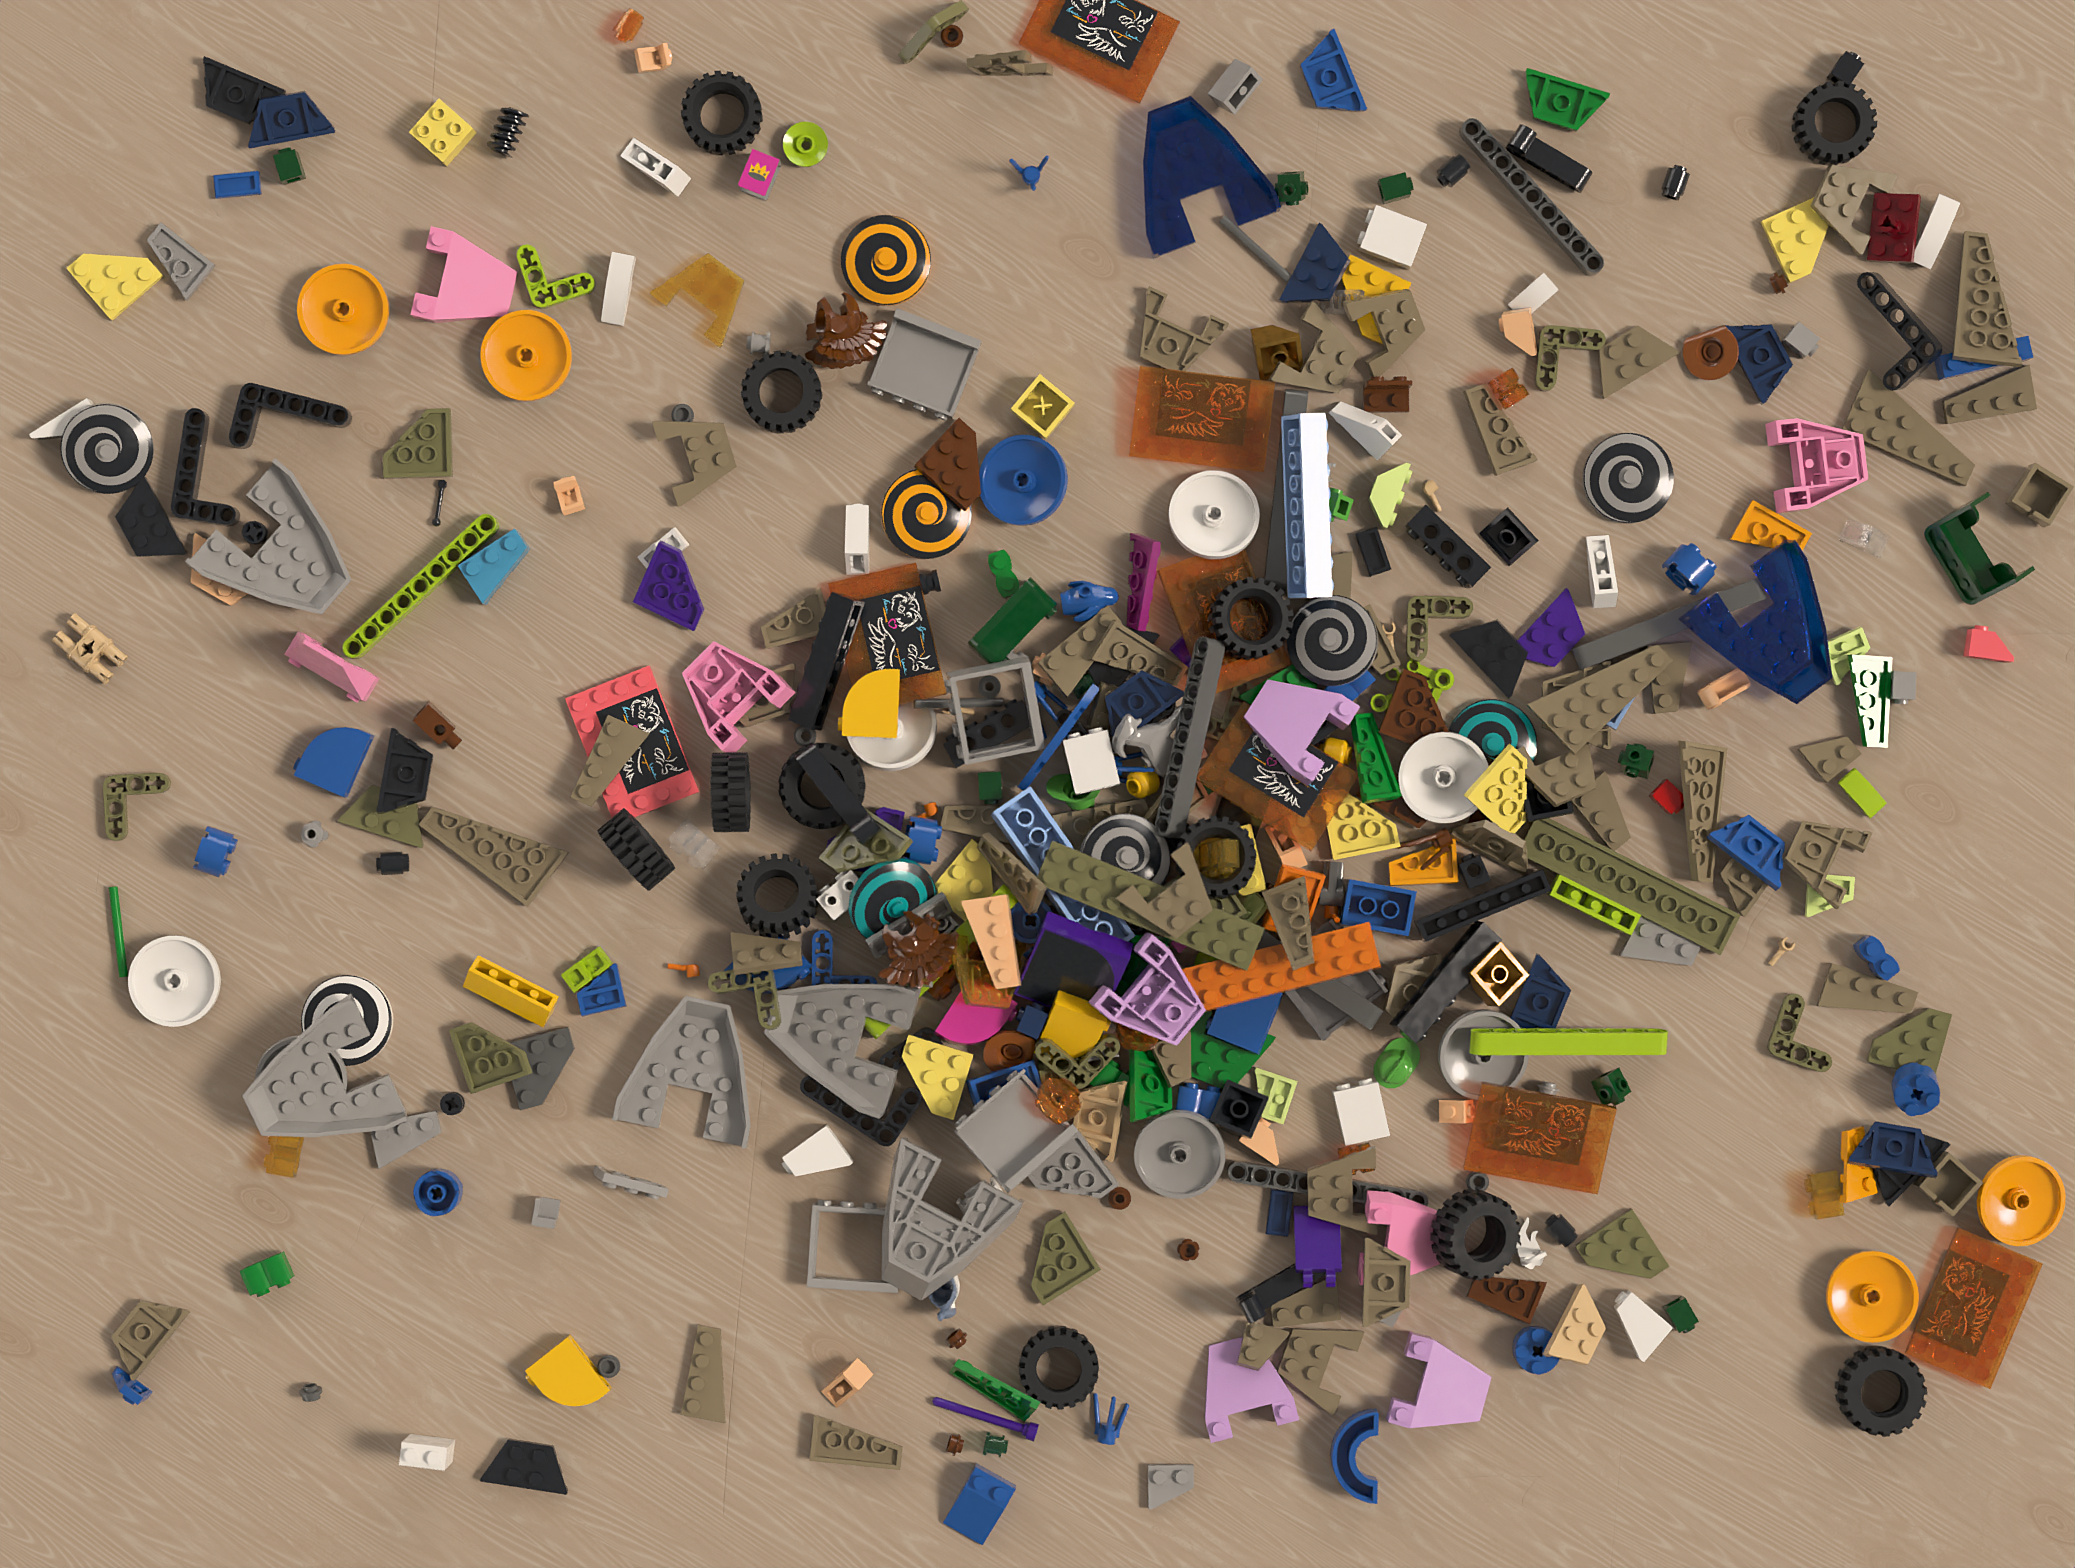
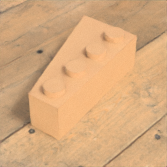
[961,895,1021,989]

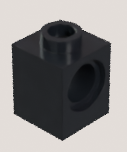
[1826,51,1865,86]
[1457,853,1491,889]

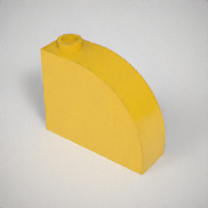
[838,669,900,738]
[1034,990,1111,1060]
[525,1335,612,1406]

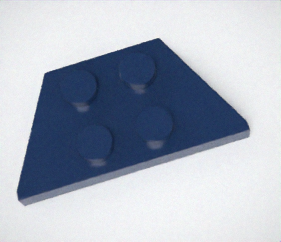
[248,91,335,149]
[1279,223,1350,303]
[1725,325,1793,405]
[1105,670,1184,737]
[1510,953,1571,1028]
[1848,1121,1938,1178]

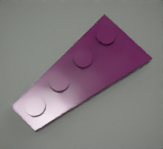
[1126,533,1161,631]

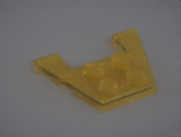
[650,253,745,348]
[951,935,1026,1009]

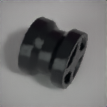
[242,521,268,545]
[919,569,941,595]
[440,1092,465,1116]

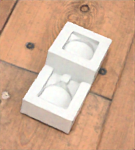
[1508,273,1559,313]
[638,527,689,569]

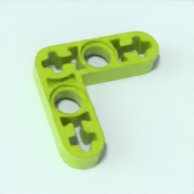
[517,244,595,309]

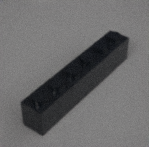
[788,592,865,730]
[1414,869,1552,942]
[1389,921,1502,1044]

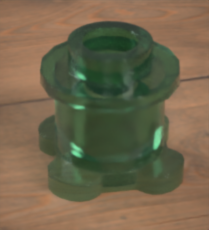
[1072,673,1095,699]
[983,1431,1008,1458]

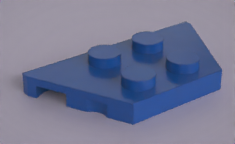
[1300,28,1367,112]
[1706,815,1785,891]

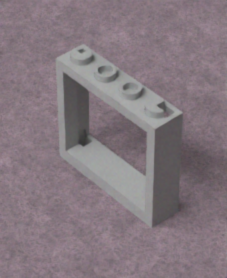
[944,656,1045,765]
[807,1200,899,1293]

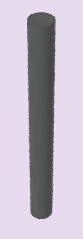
[1219,216,1292,282]
[913,698,1003,708]

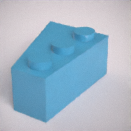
[458,528,530,605]

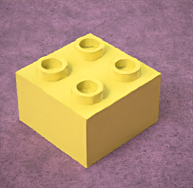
[409,99,476,166]
[1011,374,1075,440]

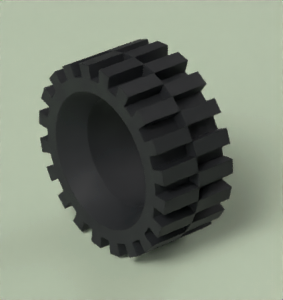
[681,70,763,156]
[1792,81,1877,165]
[741,351,822,434]
[1208,577,1293,660]
[710,752,751,832]
[597,808,675,891]
[1176,816,1257,900]
[736,853,818,939]
[1019,1326,1099,1410]

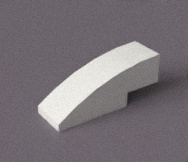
[1914,194,1960,269]
[601,252,636,326]

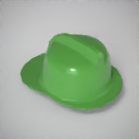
[1046,774,1100,810]
[1373,1038,1420,1088]

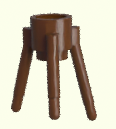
[1396,828,1453,870]

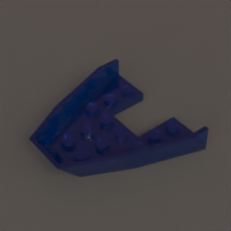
[1143,96,1281,259]
[1679,540,1832,704]

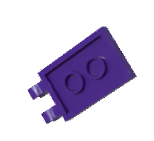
[1294,1206,1342,1288]

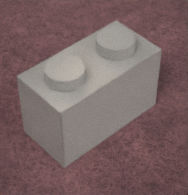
[1207,59,1263,115]

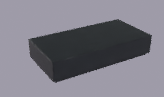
[1355,527,1391,577]

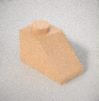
[1499,307,1538,356]
[1265,818,1307,868]
[1238,1117,1279,1166]
[821,1358,873,1408]

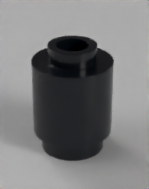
[1436,154,1470,188]
[1661,165,1690,200]
[376,852,410,875]
[1545,1214,1578,1248]

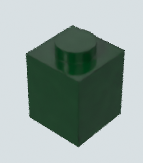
[273,148,306,185]
[1377,172,1414,205]
[978,772,1002,804]
[1662,1296,1699,1333]

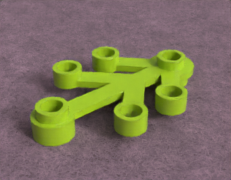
[1370,660,1454,712]

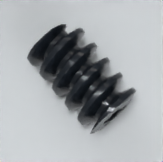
[487,107,529,158]

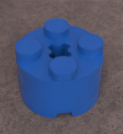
[1662,543,1717,596]
[902,816,942,865]
[193,826,238,877]
[1011,901,1052,944]
[1891,1062,1940,1116]
[413,1169,463,1216]
[1512,1326,1560,1375]

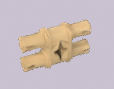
[52,613,128,685]

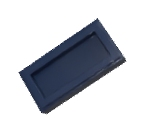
[1265,1188,1294,1237]

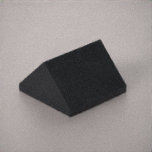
[1479,507,1539,566]
[1524,777,1574,822]
[1209,1079,1269,1139]

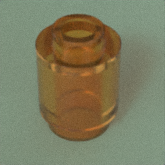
[613,8,644,44]

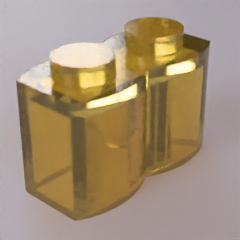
[1199,839,1240,877]
[263,1136,304,1178]
[1804,1169,1844,1220]

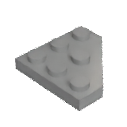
[1028,1129,1119,1198]

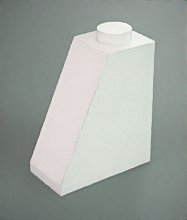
[845,504,870,575]
[782,1124,854,1176]
[1614,1290,1673,1362]

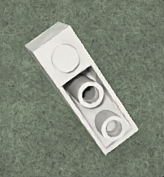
[1329,402,1402,460]

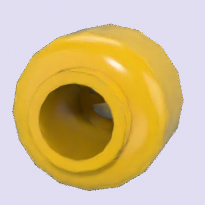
[1318,737,1353,769]
[1126,766,1160,799]

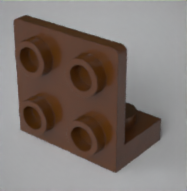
[1363,376,1412,413]

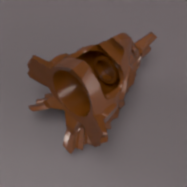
[805,292,887,369]
[879,911,959,989]

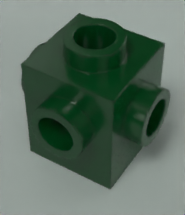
[1275,171,1309,206]
[1618,744,1654,779]
[1591,1067,1632,1106]

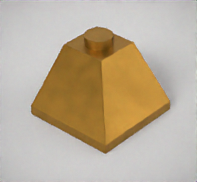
[1250,325,1303,381]
[1468,942,1529,1006]

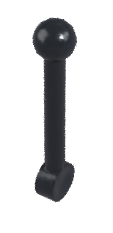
[432,480,447,527]

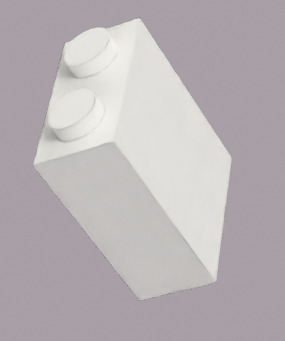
[1357,205,1427,270]
[1063,727,1120,795]
[1332,1078,1390,1146]
[399,1434,455,1471]

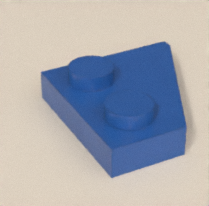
[577,963,627,1017]
[112,1366,153,1405]

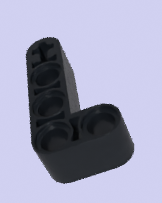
[1505,124,1593,193]

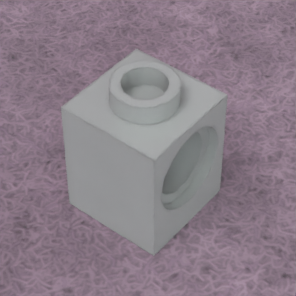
[1781,322,1820,359]
[1890,671,1917,704]

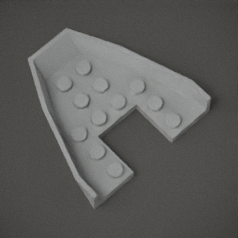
[185,459,351,614]
[764,984,921,1119]
[242,993,407,1137]
[612,996,751,1149]
[881,1137,1025,1301]

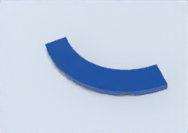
[1017,684,1099,791]

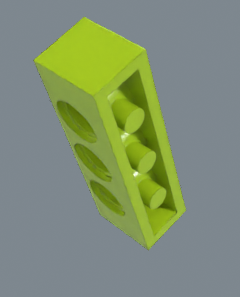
[1546,874,1641,935]

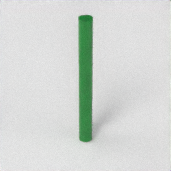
[109,886,128,977]

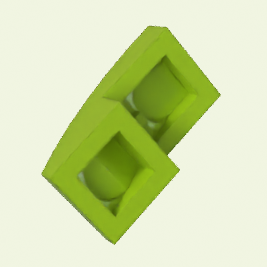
[1838,768,1887,819]
[561,946,613,993]

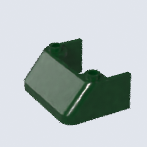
[1924,492,2035,605]
[968,577,1057,664]

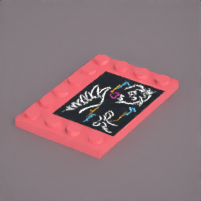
[565,665,700,817]

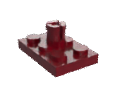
[1867,193,1921,263]

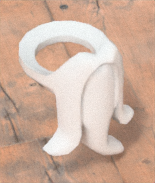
[1516,1217,1547,1269]

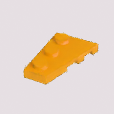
[1729,500,1812,553]
[1388,838,1458,886]
[1840,1126,1878,1203]

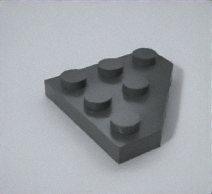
[511,1027,575,1110]

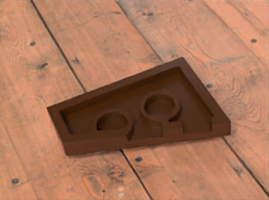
[928,941,985,1001]

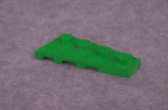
[1351,713,1402,804]

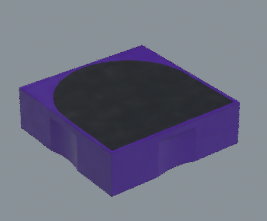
[1014,911,1133,1008]

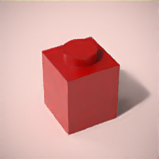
[1649,779,1684,814]

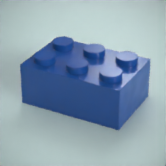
[1340,879,1417,936]

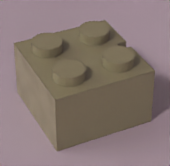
[2005,463,2074,527]
[1913,1151,1983,1217]

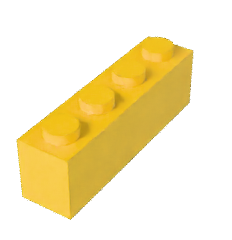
[463,955,559,1028]

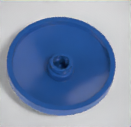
[979,435,1068,526]

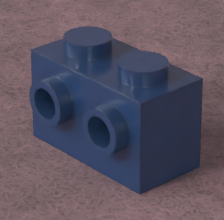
[1016,1002,1048,1039]

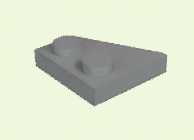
[1148,1464,1194,1509]

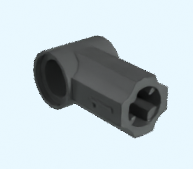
[1319,861,1344,907]

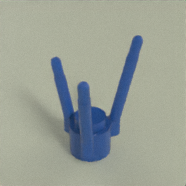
[1009,155,1049,191]
[1023,681,1068,739]
[1114,752,1154,784]
[1093,1393,1129,1445]

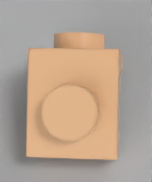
[634,43,672,73]
[553,476,585,516]
[1031,653,1055,687]
[1439,1099,1476,1123]

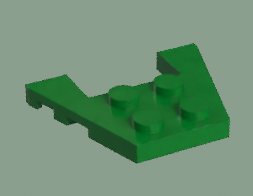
[1191,1011,1276,1089]

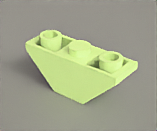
[1368,463,1413,530]

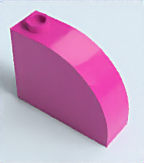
[934,974,1018,1045]

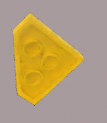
[1341,254,1411,345]

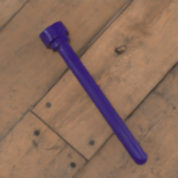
[932,1397,1039,1442]

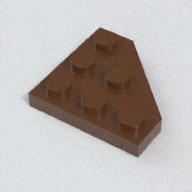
[914,418,981,512]
[1378,668,1449,745]

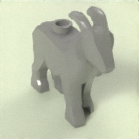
[1111,705,1208,778]

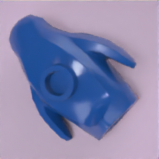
[1060,581,1119,622]

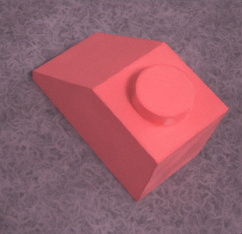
[1963,625,2014,663]

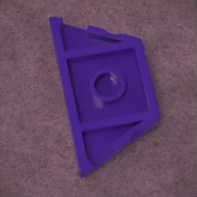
[1518,588,1585,668]

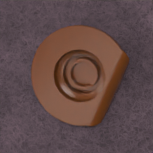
[1683,325,1739,380]
[983,1030,1036,1072]

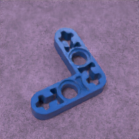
[812,930,878,986]

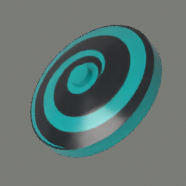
[1448,699,1537,763]
[848,858,937,939]

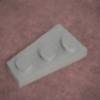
[147,223,216,301]
[1620,916,1701,966]
[371,1110,442,1169]
[593,1165,669,1200]

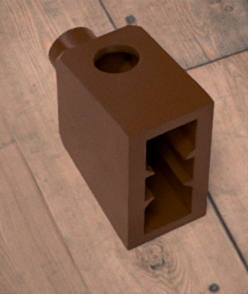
[412,701,462,750]

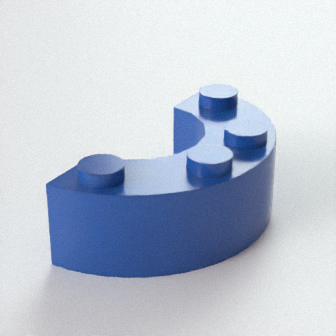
[1330,1409,1379,1504]

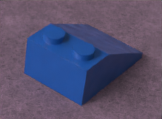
[966,1060,1045,1107]
[943,1463,1016,1545]

